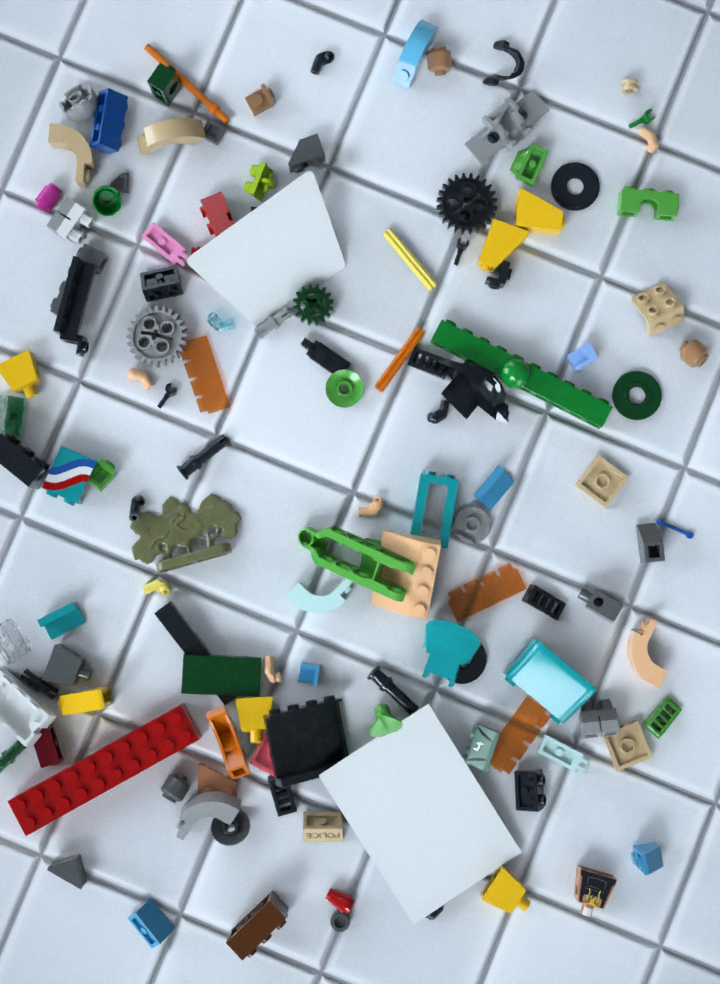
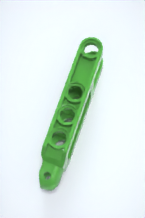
[298,525,417,602]

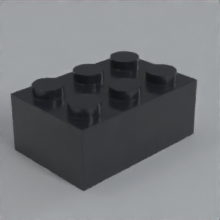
[0,432,51,489]

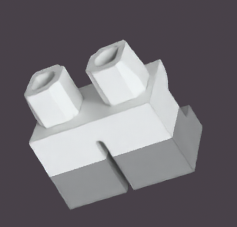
[47,196,95,244]

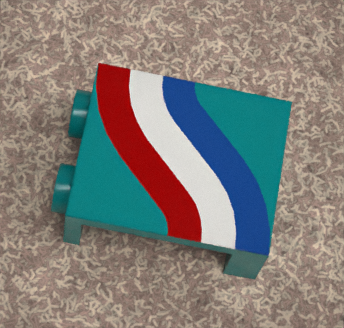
[42,446,98,506]

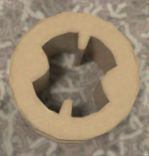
[621,79,638,94]

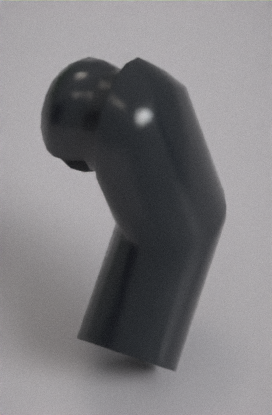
[310,51,335,75]

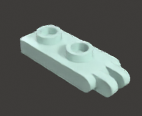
[536,734,590,773]

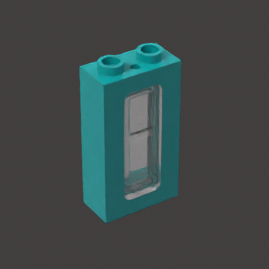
[410,471,459,548]

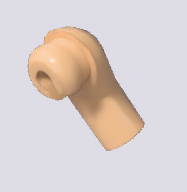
[126,368,154,390]

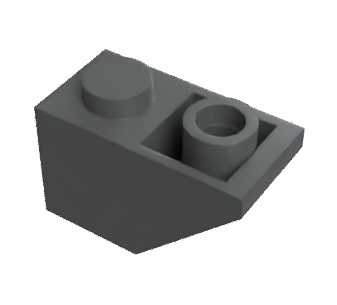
[288,134,326,173]
[636,523,665,563]

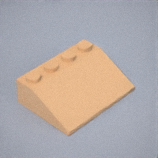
[370,530,441,620]

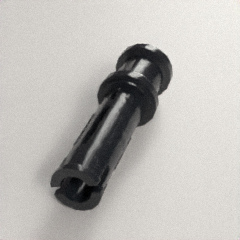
[176,434,230,480]
[367,665,419,715]

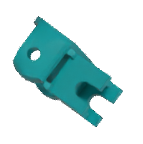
[422,620,482,688]

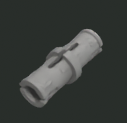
[254,307,292,339]

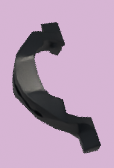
[483,40,525,86]

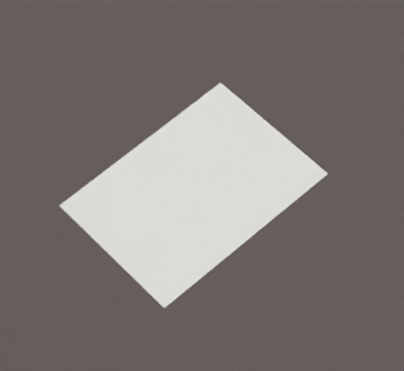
[319,704,522,925]

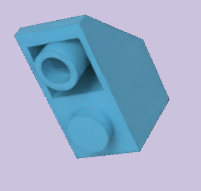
[631,842,664,875]

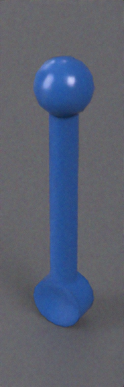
[656,518,694,539]

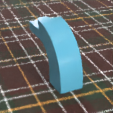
[392,19,439,88]

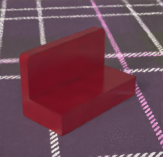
[34,723,64,768]

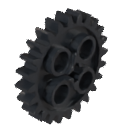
[436,173,498,235]

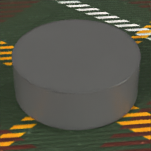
[330,910,350,932]

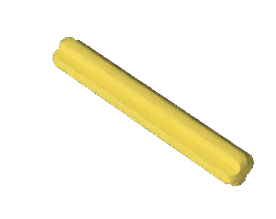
[383,228,437,291]

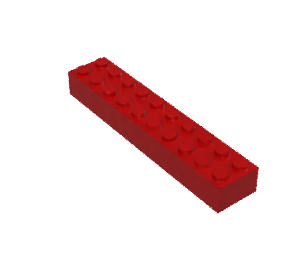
[7,703,202,836]

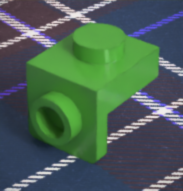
[88,458,116,492]

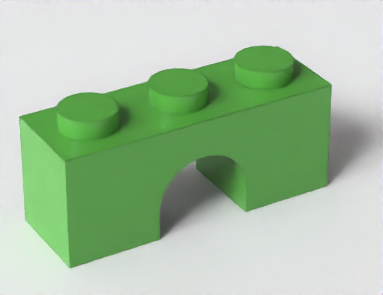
[617,186,679,221]

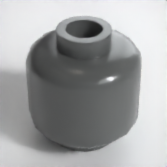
[161,773,190,803]

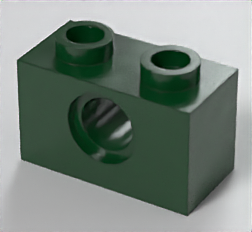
[147,63,181,106]

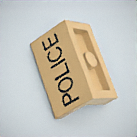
[303,812,343,842]

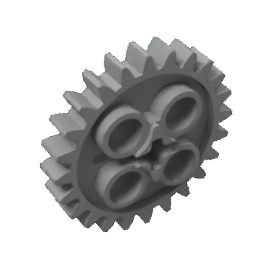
[126,305,189,368]

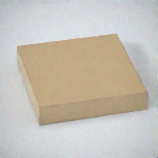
[575,455,629,508]
[602,720,653,772]

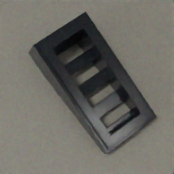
[407,347,447,380]
[522,584,566,621]
[268,775,297,817]

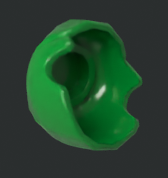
[92,185,121,216]
[501,358,530,388]

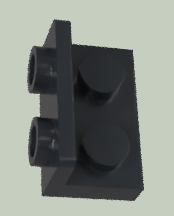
[140,265,183,302]
[514,769,546,812]

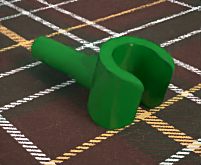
[628,109,656,129]

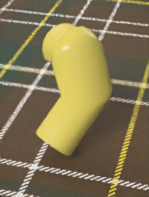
[142,579,171,596]

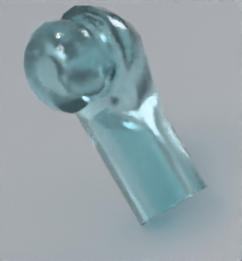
[207,312,235,331]

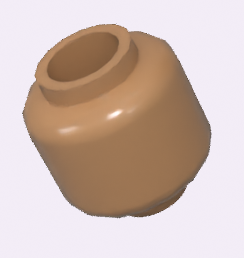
[427,46,452,76]
[679,339,709,368]

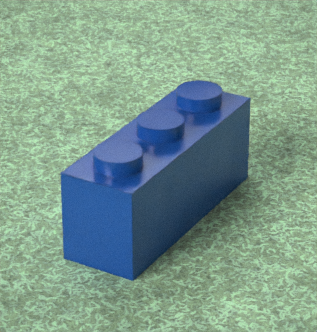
[89,88,128,154]

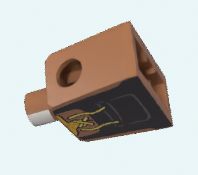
[574,865,617,917]

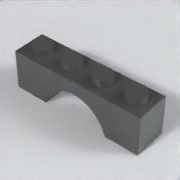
[50,243,109,316]

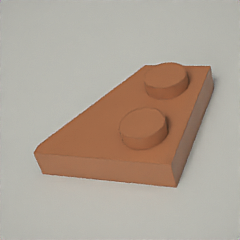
[198,763,237,797]

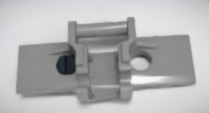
[464,90,550,165]

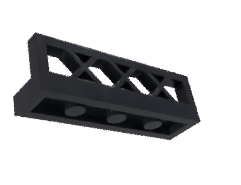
[53,256,97,340]

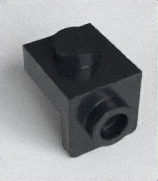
[485,261,512,290]
[59,335,89,357]

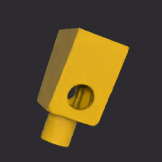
[0,350,42,399]
[236,696,274,743]
[480,865,531,913]

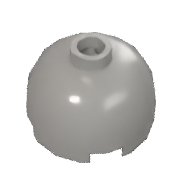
[59,84,98,122]

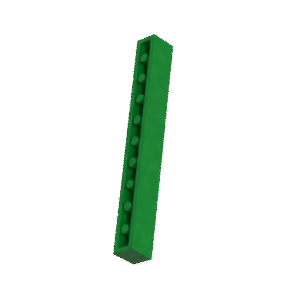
[430,319,613,429]

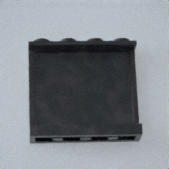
[263,695,349,788]

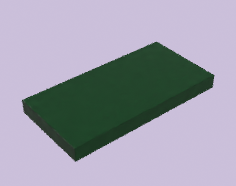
[181,654,262,697]

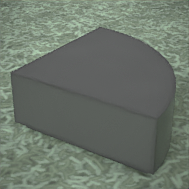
[110,173,129,193]

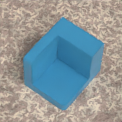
[298,662,320,686]

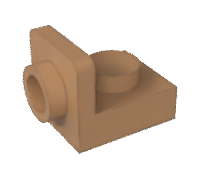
[245,83,275,116]

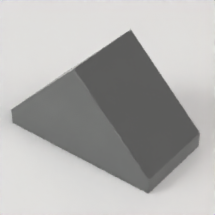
[47,854,87,889]

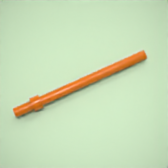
[144,44,230,124]

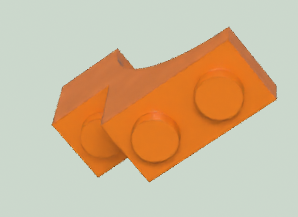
[206,706,251,780]

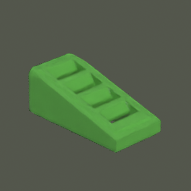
[642,696,682,739]

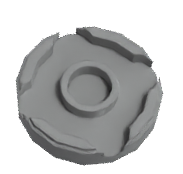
[453,506,491,544]

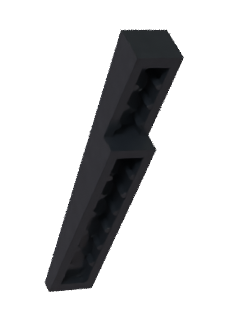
[154,601,238,706]

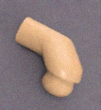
[638,126,659,154]
[358,496,384,517]
[264,656,282,684]

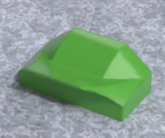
[510,143,549,187]

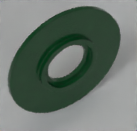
[612,371,662,420]

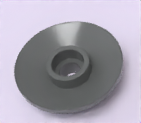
[211,809,250,846]

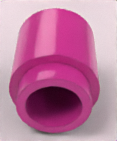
[35,183,63,212]

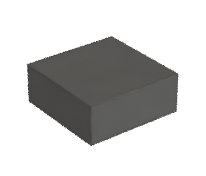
[204,119,226,146]

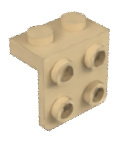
[632,283,684,337]

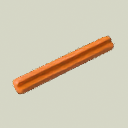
[375,327,425,392]

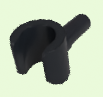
[454,237,469,266]
[157,383,177,409]

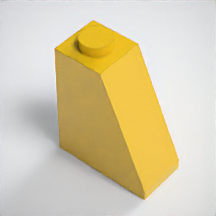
[514,188,566,235]
[476,219,530,272]
[58,685,113,715]

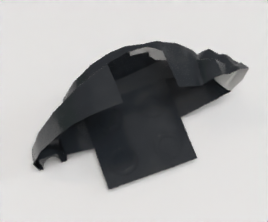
[435,359,509,423]

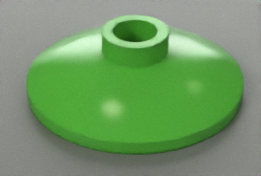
[325,369,364,408]

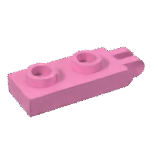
[141,222,188,267]

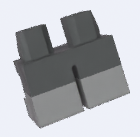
[579,699,620,739]

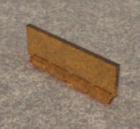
[180,335,230,414]
[448,563,526,622]
[490,696,550,774]

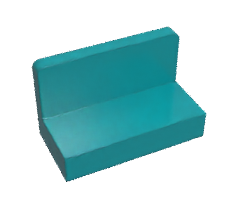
[37,602,86,639]

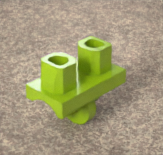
[243,162,277,202]

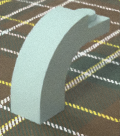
[286,578,354,613]

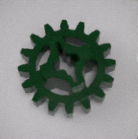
[293,284,334,326]

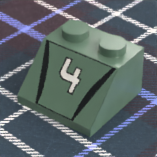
[464,724,501,772]

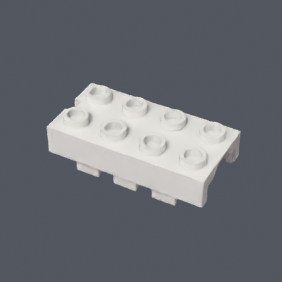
[0,666,57,747]

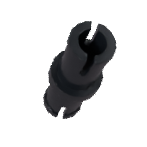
[20,669,59,700]

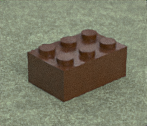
[226,890,288,961]

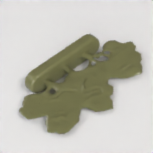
[130,494,242,573]

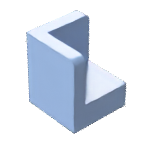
[567,342,598,372]

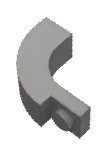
[176,791,242,840]

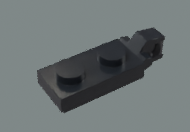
[301,338,351,374]

